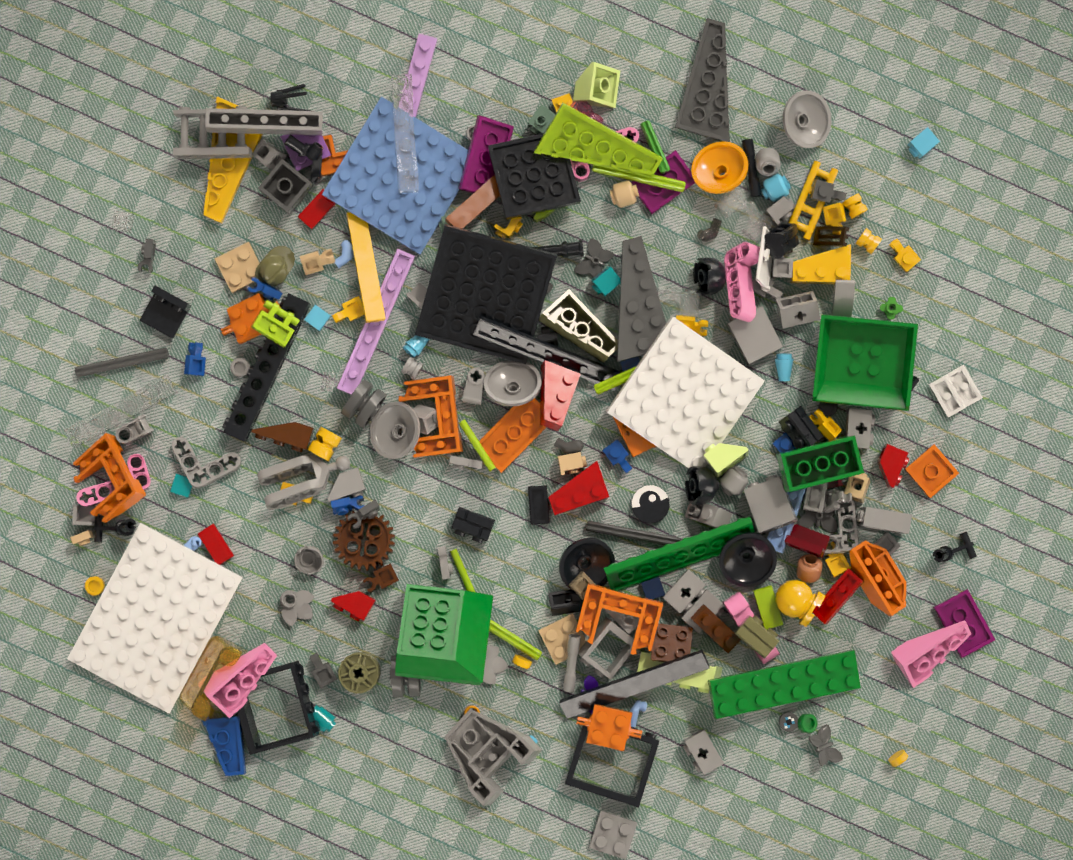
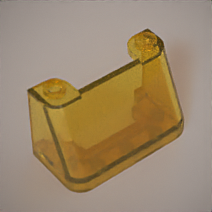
[180,636,248,721]

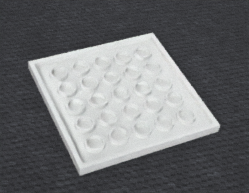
[606,316,765,474]

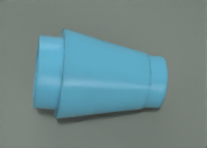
[403,335,429,358]
[775,353,794,381]

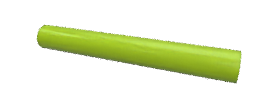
[459,419,496,472]
[449,548,475,592]

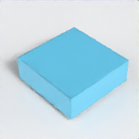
[304,305,331,331]

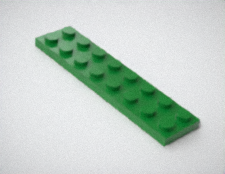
[604,517,754,591]
[708,650,861,719]

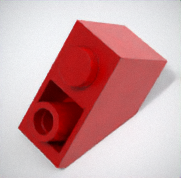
[877,444,909,489]
[331,591,376,622]

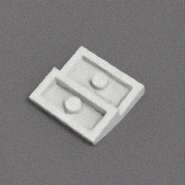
[929,365,983,417]

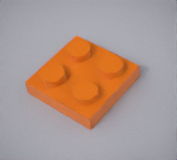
[904,444,959,498]

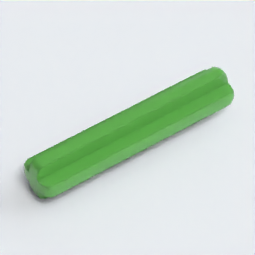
[640,120,670,174]

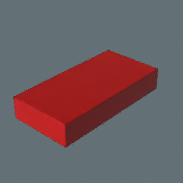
[298,189,336,230]
[197,523,235,565]

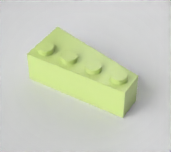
[637,652,723,693]

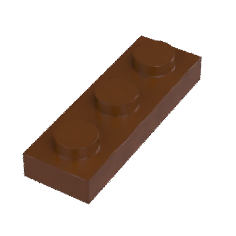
[691,604,741,654]

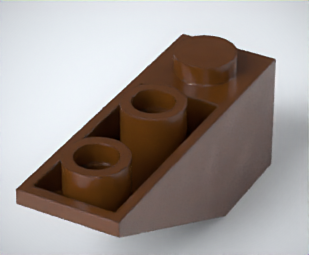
[251,422,315,452]

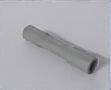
[563,634,580,692]

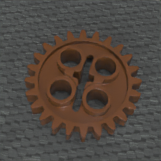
[333,511,395,571]

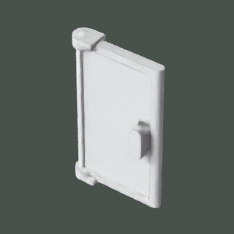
[755,226,773,292]

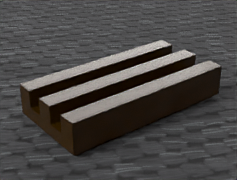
[813,226,849,247]

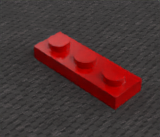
[812,568,864,625]

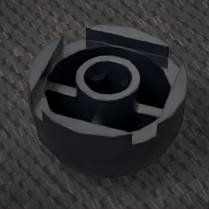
[693,257,726,296]
[685,466,719,505]

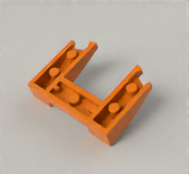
[398,375,463,458]
[73,433,146,523]
[576,583,663,655]

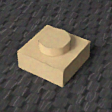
[70,530,94,546]

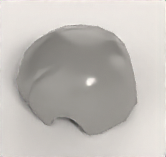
[294,545,324,575]

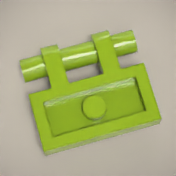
[251,300,300,348]

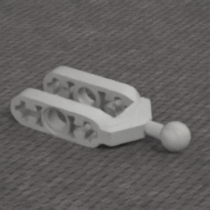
[257,454,350,510]

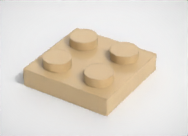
[215,242,260,293]
[538,613,586,665]

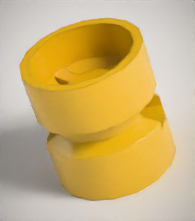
[307,426,342,462]

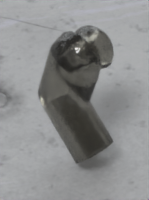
[697,218,722,242]

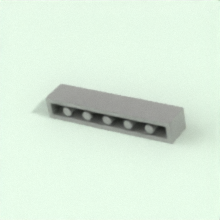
[205,108,323,136]

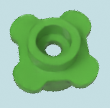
[880,297,903,320]

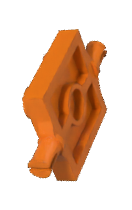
[221,293,280,344]
[576,704,642,751]

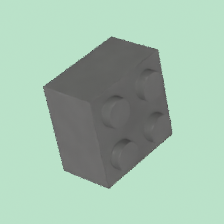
[258,159,313,215]

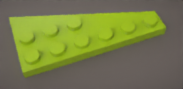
[534,102,663,175]

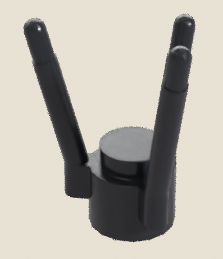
[270,84,311,111]

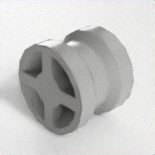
[401,356,424,380]

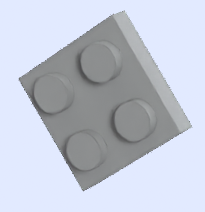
[589,810,638,860]

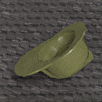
[255,246,295,287]

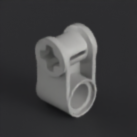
[462,368,485,405]
[115,414,154,445]

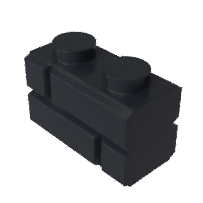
[765,223,799,259]
[778,406,823,449]
[451,507,495,544]

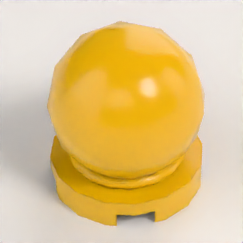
[775,580,825,627]

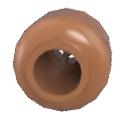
[796,554,822,583]

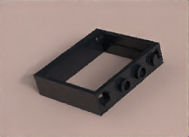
[238,660,320,755]
[565,714,660,808]

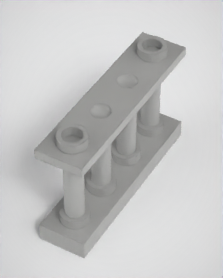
[173,106,252,159]

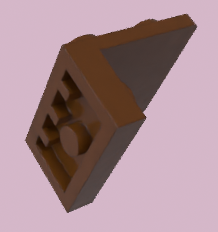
[651,623,693,662]

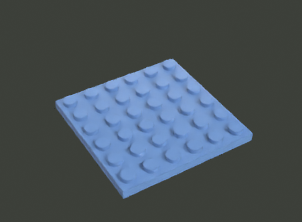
[322,96,468,255]

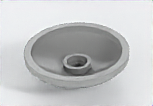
[783,90,831,148]
[484,360,542,406]
[370,402,420,459]

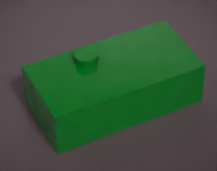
[776,435,864,492]

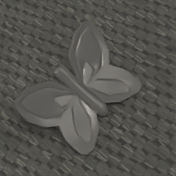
[574,238,614,278]
[798,510,837,532]
[809,724,843,766]

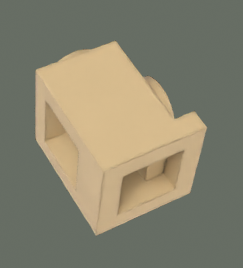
[558,452,587,476]
[844,473,870,503]

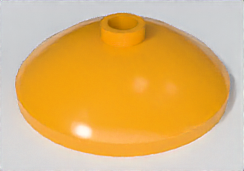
[691,141,749,194]

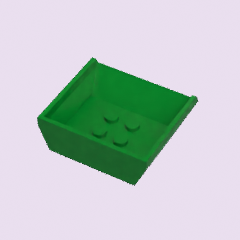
[812,314,918,411]
[395,584,493,686]

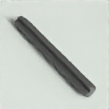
[75,348,169,377]
[586,521,681,545]

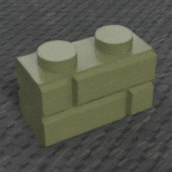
[734,615,779,659]

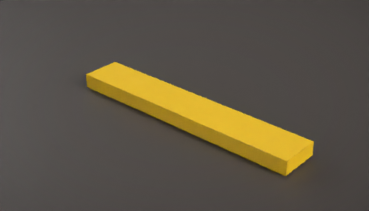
[346,212,386,323]

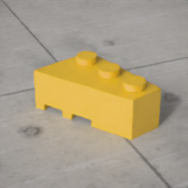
[790,244,851,284]

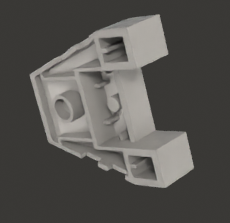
[445,709,542,806]

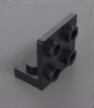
[140,285,191,338]

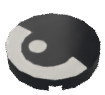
[631,485,670,523]

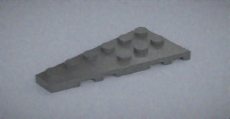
[675,18,730,142]
[617,236,666,362]

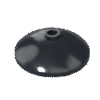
[719,532,777,587]
[559,538,615,591]

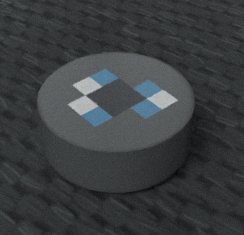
[779,712,798,732]

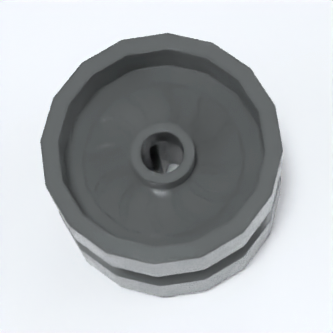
[341,379,387,429]
[390,655,421,698]

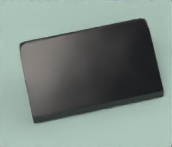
[548,589,583,616]

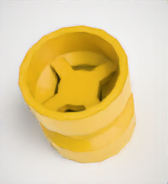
[842,193,868,219]
[855,228,882,254]

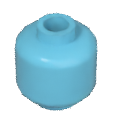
[761,174,791,202]

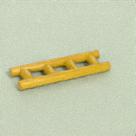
[788,161,839,241]

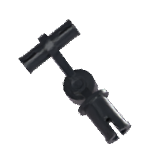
[284,134,324,185]
[93,515,136,543]
[933,532,977,563]

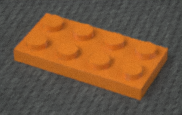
[479,398,547,473]

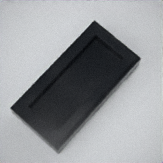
[528,485,550,525]

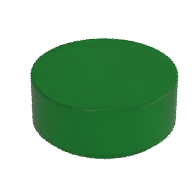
[798,714,818,733]

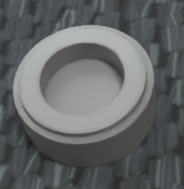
[230,358,250,377]

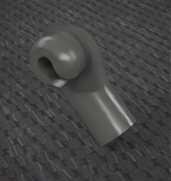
[554,438,584,454]

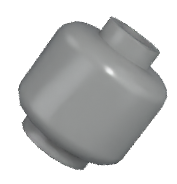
[755,148,781,176]
[720,467,749,496]

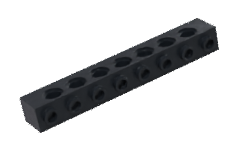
[222,293,311,443]

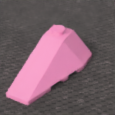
[891,620,971,688]
[200,643,277,718]

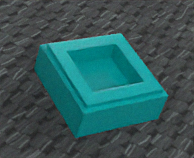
[170,474,195,498]

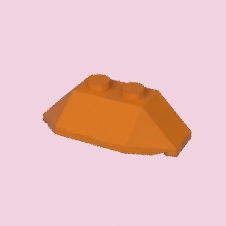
[849,540,906,617]

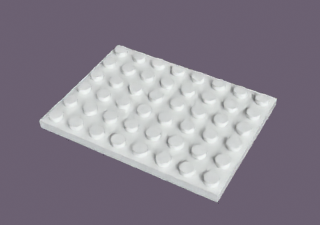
[67,523,243,714]

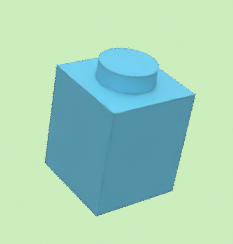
[908,127,940,159]

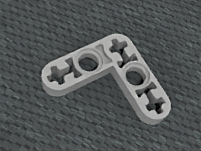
[172,437,241,489]
[805,499,859,555]

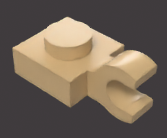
[300,249,335,275]

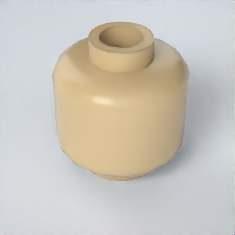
[610,180,639,208]

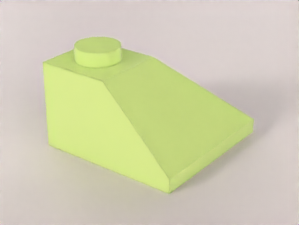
[573,62,620,108]
[704,443,749,478]

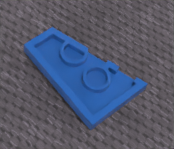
[202,716,246,776]

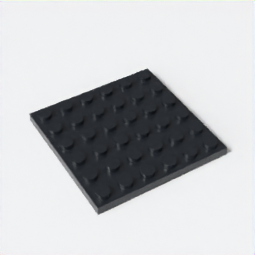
[415,224,557,364]

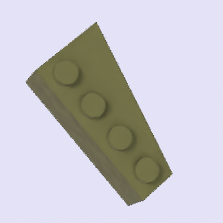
[539,289,618,363]

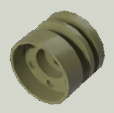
[338,651,381,694]

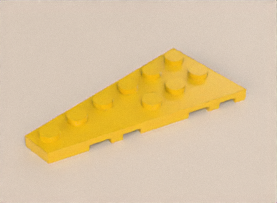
[203,97,263,224]

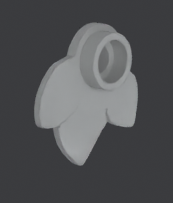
[280,590,314,626]
[483,645,508,684]

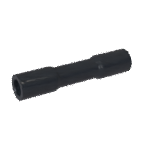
[742,139,762,197]

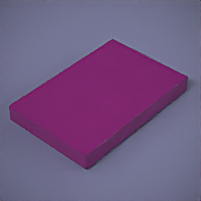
[631,150,695,215]
[933,589,995,658]

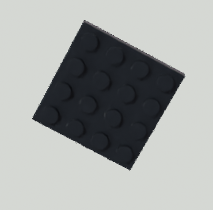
[488,133,581,220]

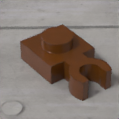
[363,563,399,592]

